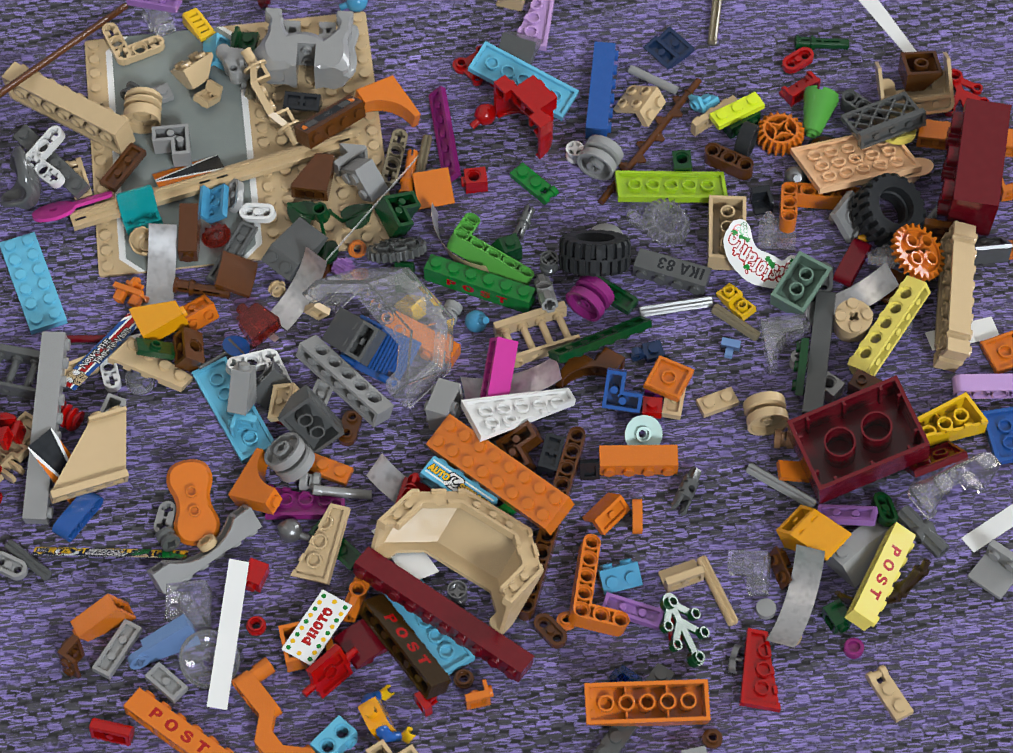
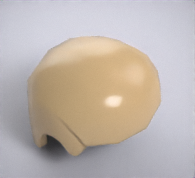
[128,226,149,256]

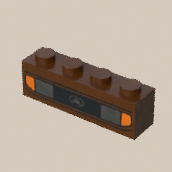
[294,94,366,149]

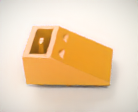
[776,505,852,561]

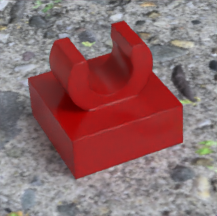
[414,691,438,717]

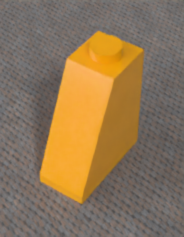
[129,300,189,340]

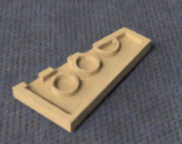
[108,336,193,392]
[290,503,351,585]

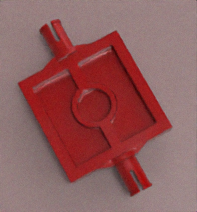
[301,644,359,699]

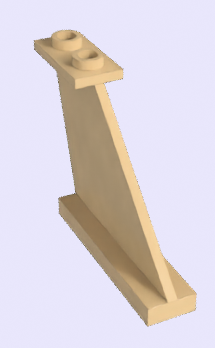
[49,406,129,504]

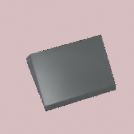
[499,30,542,65]
[974,236,1012,264]

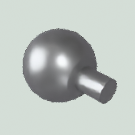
[784,166,806,183]
[277,519,311,543]

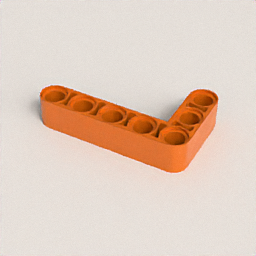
[779,182,860,233]
[568,534,630,637]

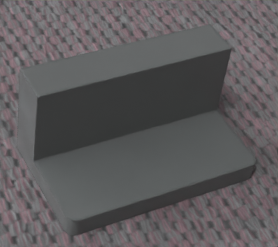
[256,362,291,409]

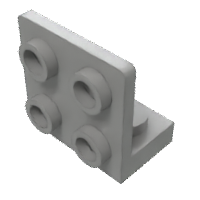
[968,539,1013,600]

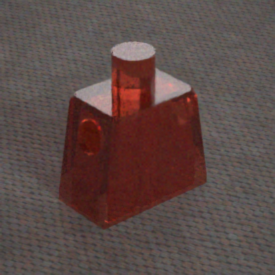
[236,303,282,349]

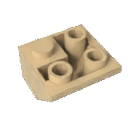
[170,51,213,89]

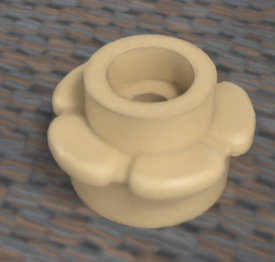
[268,280,286,298]

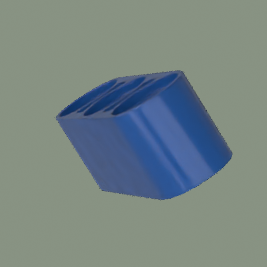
[52,492,104,542]

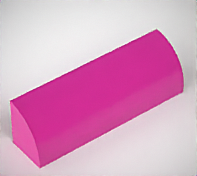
[480,337,518,398]

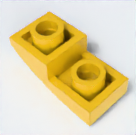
[716,283,756,321]

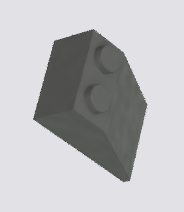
[261,217,328,282]

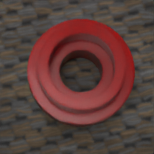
[246,616,266,636]

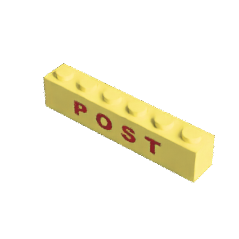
[844,522,916,631]

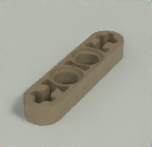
[381,129,408,188]

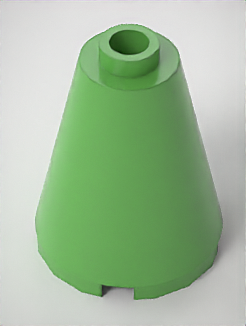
[803,85,839,138]

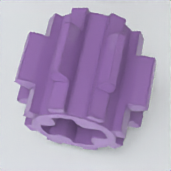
[331,257,356,281]

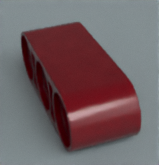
[833,238,872,287]

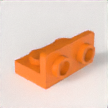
[184,294,219,331]

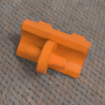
[112,276,150,307]

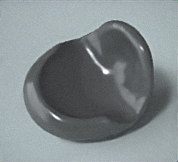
[0,146,41,210]

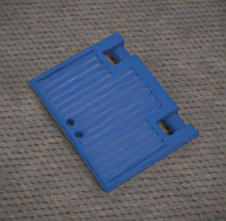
[339,314,420,389]

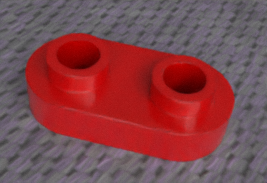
[782,47,814,74]

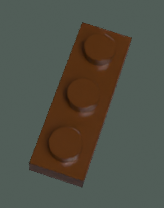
[99,143,147,193]

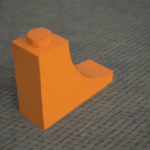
[355,75,421,127]
[228,448,282,515]

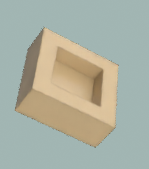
[304,301,331,320]

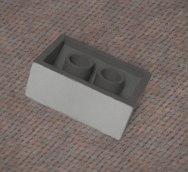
[278,385,345,454]

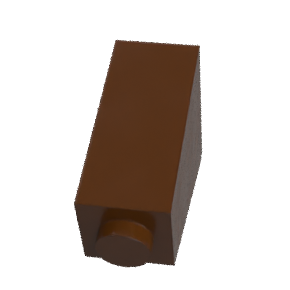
[291,153,335,201]
[178,203,202,262]

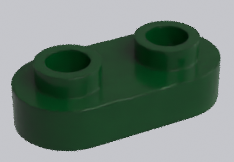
[871,492,898,527]

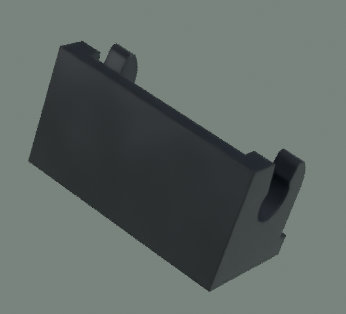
[283,91,323,113]
[535,432,566,478]

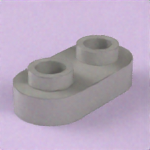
[228,179,244,214]
[0,551,28,581]

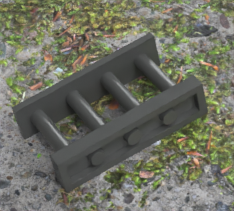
[0,343,40,400]

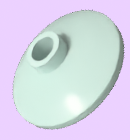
[624,415,663,445]

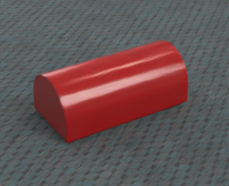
[89,718,135,746]

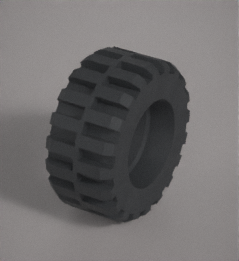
[852,173,926,248]
[559,229,631,277]

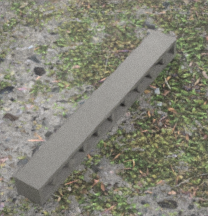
[22,331,71,524]

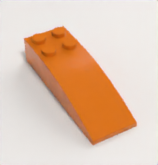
[584,679,711,726]

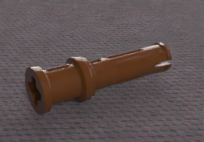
[173,277,231,299]

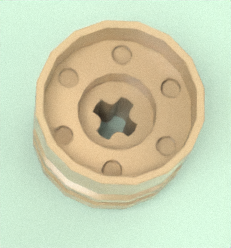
[123,87,162,134]

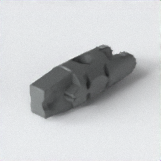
[670,468,702,516]

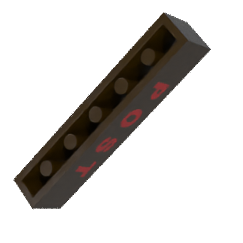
[359,594,451,700]

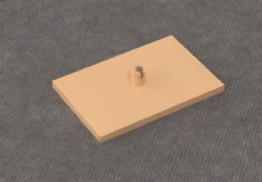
[790,135,922,194]

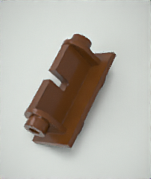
[766,546,793,590]

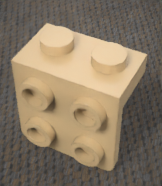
[613,85,666,127]

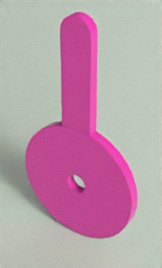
[32,191,113,222]

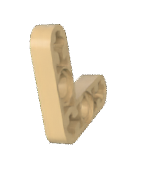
[102,22,165,66]

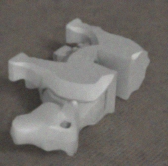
[216,8,359,89]

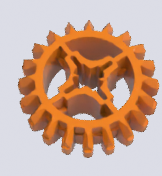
[757,111,805,157]

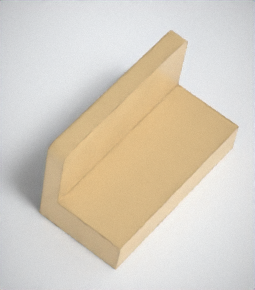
[658,559,705,593]

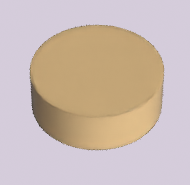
[197,534,218,553]

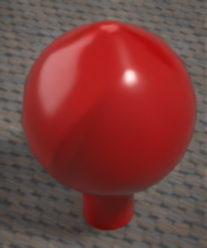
[469,103,496,129]

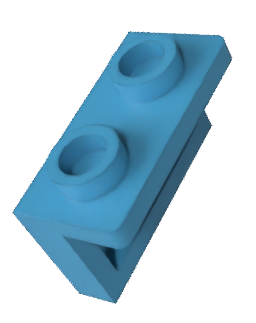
[199,183,229,225]
[596,558,643,595]

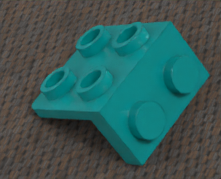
[116,185,163,236]

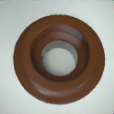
[453,669,474,689]
[702,729,723,749]

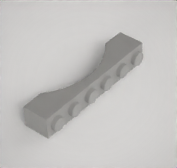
[146,504,262,594]

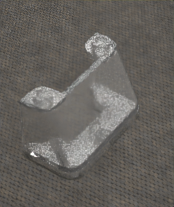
[907,452,1001,520]

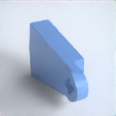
[127,614,201,670]

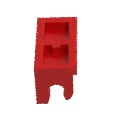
[779,71,821,107]

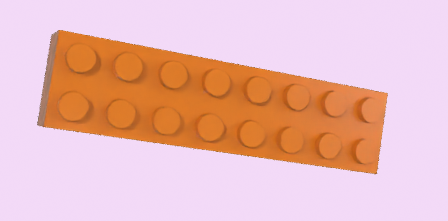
[426,413,575,536]

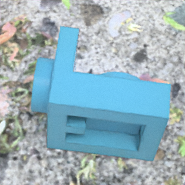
[688,94,720,113]

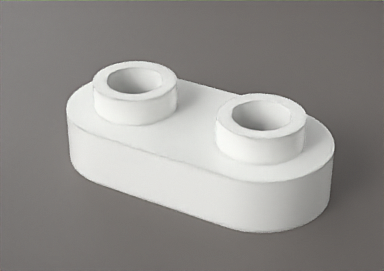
[239,203,276,223]

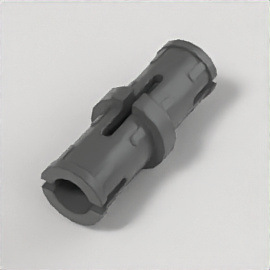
[512,205,535,241]

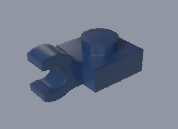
[630,340,666,363]

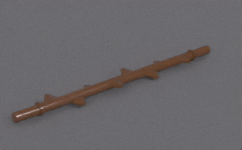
[598,78,702,205]

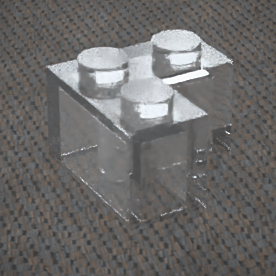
[727,550,771,596]

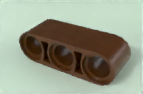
[704,143,754,181]

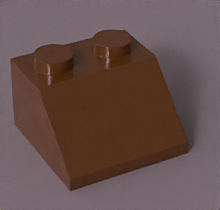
[898,51,943,92]

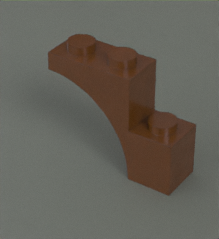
[555,347,625,389]

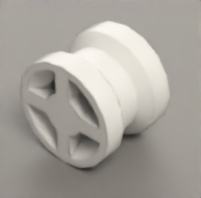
[566,141,584,164]

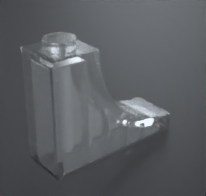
[759,313,811,376]

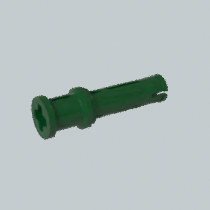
[794,34,849,50]

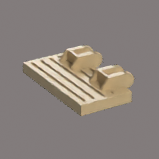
[0,411,33,483]

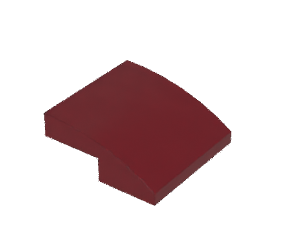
[333,619,388,669]

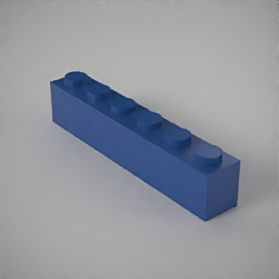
[585,42,619,138]

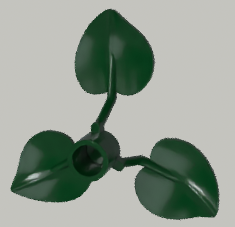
[287,201,373,265]

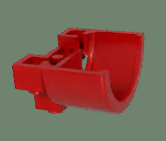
[494,75,557,159]

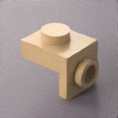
[193,79,223,109]

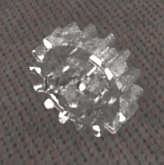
[867,244,900,268]

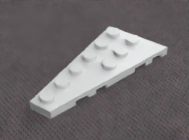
[460,388,576,442]

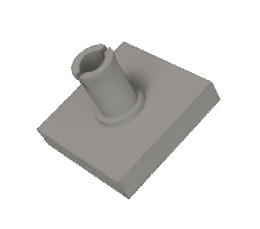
[829,190,860,243]

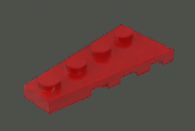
[739,628,781,712]

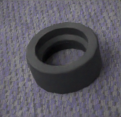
[734,121,759,157]

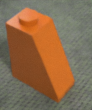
[70,594,136,642]

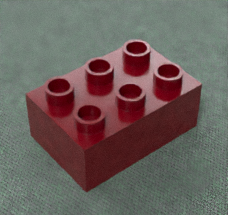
[936,98,1011,236]
[787,375,930,504]

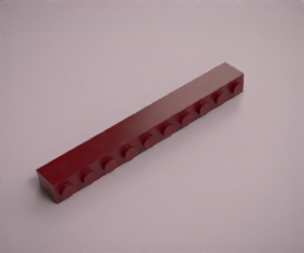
[353,546,535,683]

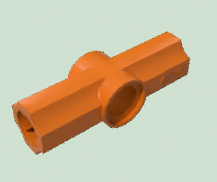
[343,576,371,623]

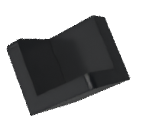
[750,185,774,215]

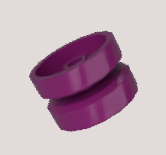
[566,276,615,322]

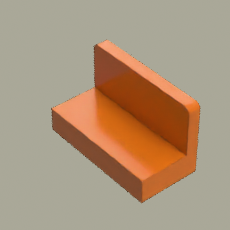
[582,493,631,535]

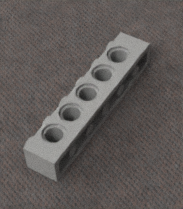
[296,335,394,427]

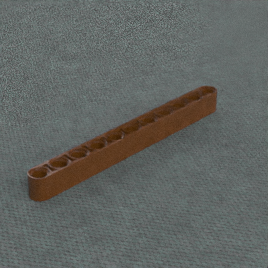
[518,426,586,621]

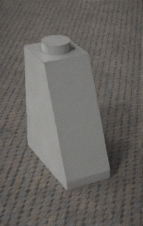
[227,361,257,416]

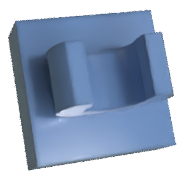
[721,337,741,359]

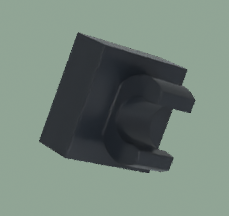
[579,458,600,481]

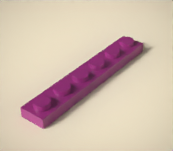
[428,86,461,182]

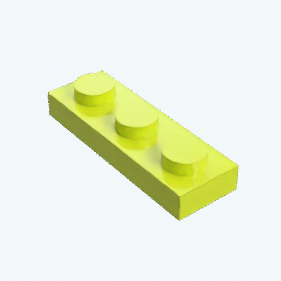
[709,92,765,130]

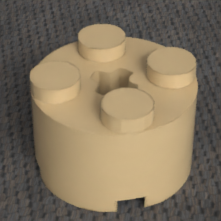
[833,298,873,343]

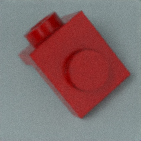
[642,396,663,419]

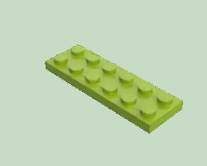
[614,171,728,203]

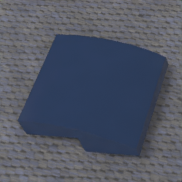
[643,26,695,70]

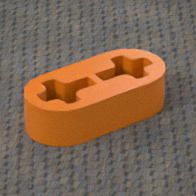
[632,499,643,534]

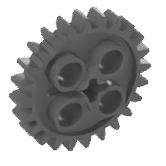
[366,236,427,264]

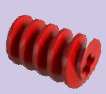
[60,401,85,432]

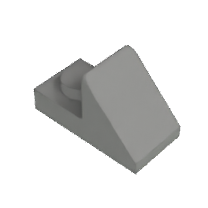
[334,143,368,177]

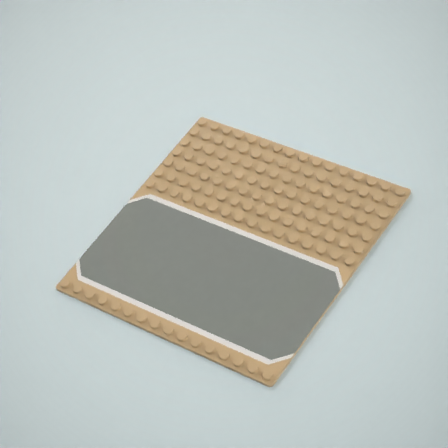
[85,12,390,278]

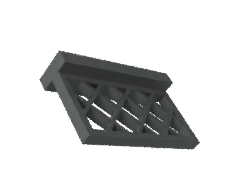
[840,91,926,150]

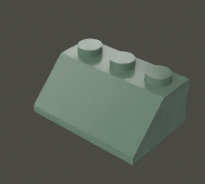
[770,250,832,314]

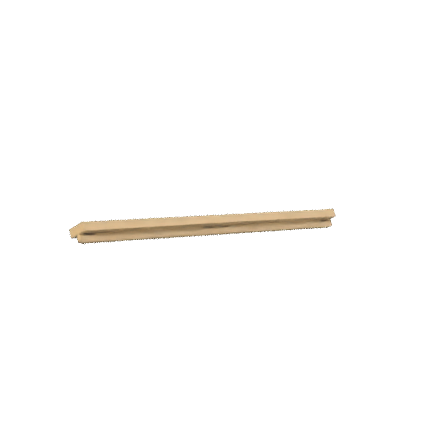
[69,130,355,231]

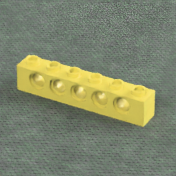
[847,275,931,377]

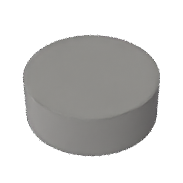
[756,598,776,620]

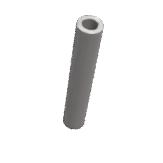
[628,65,679,95]
[312,485,372,500]

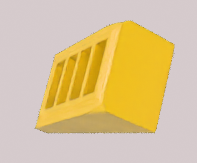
[182,8,216,42]

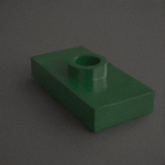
[134,337,175,360]

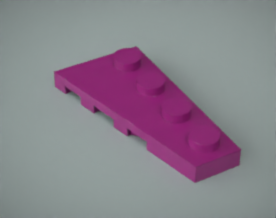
[265,484,345,520]

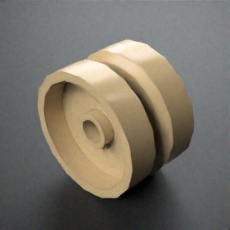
[743,391,789,436]

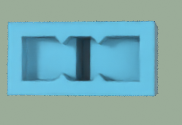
[310,715,358,753]

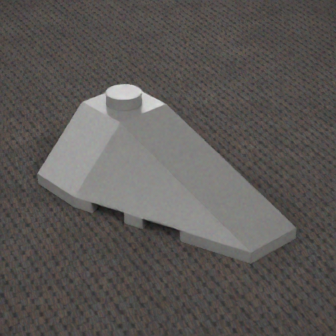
[825,519,890,589]

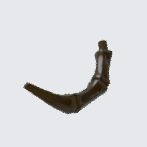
[834,559,931,607]

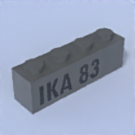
[633,248,712,296]

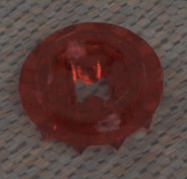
[202,223,231,248]

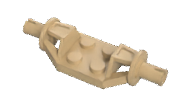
[241,47,301,146]

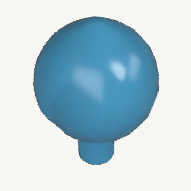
[339,0,368,12]
[465,310,489,333]

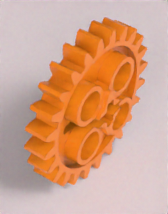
[890,223,945,282]

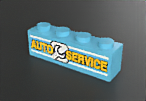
[420,456,498,507]

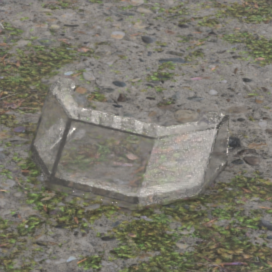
[302,267,455,410]

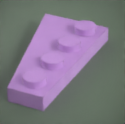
[517,0,555,51]

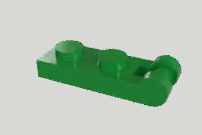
[510,162,559,205]

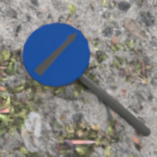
[198,335,250,369]

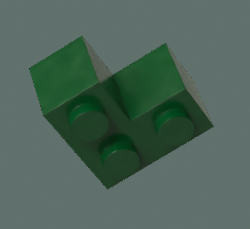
[374,191,421,238]

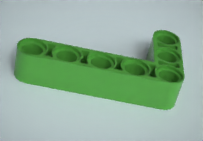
[446,213,534,286]

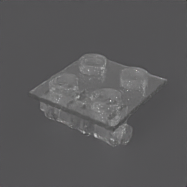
[758,211,796,251]

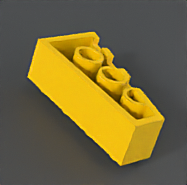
[917,392,988,446]

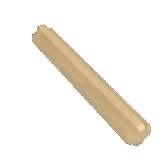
[697,555,738,627]

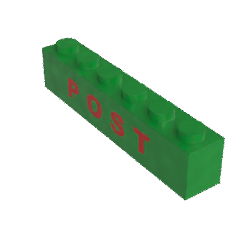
[424,254,536,313]

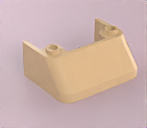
[874,52,954,119]

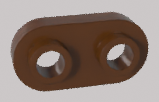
[338,410,362,446]
[534,613,567,649]

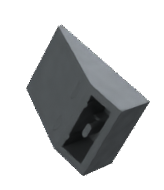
[321,307,387,367]

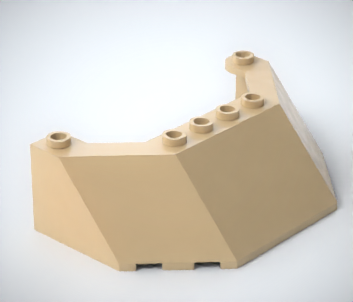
[371,488,544,635]

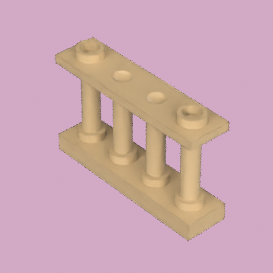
[493,301,580,368]

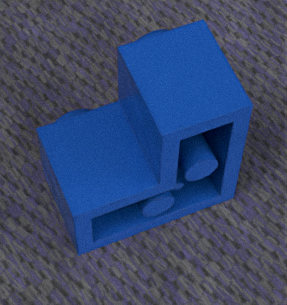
[602,367,643,414]

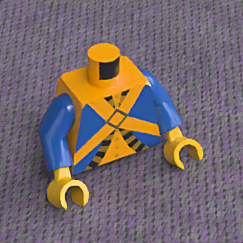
[358,684,416,743]

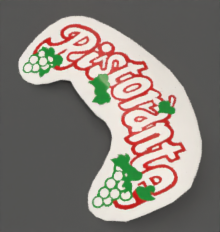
[723,219,796,289]

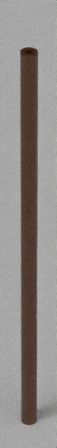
[0,3,128,98]

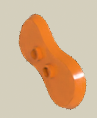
[166,459,220,546]

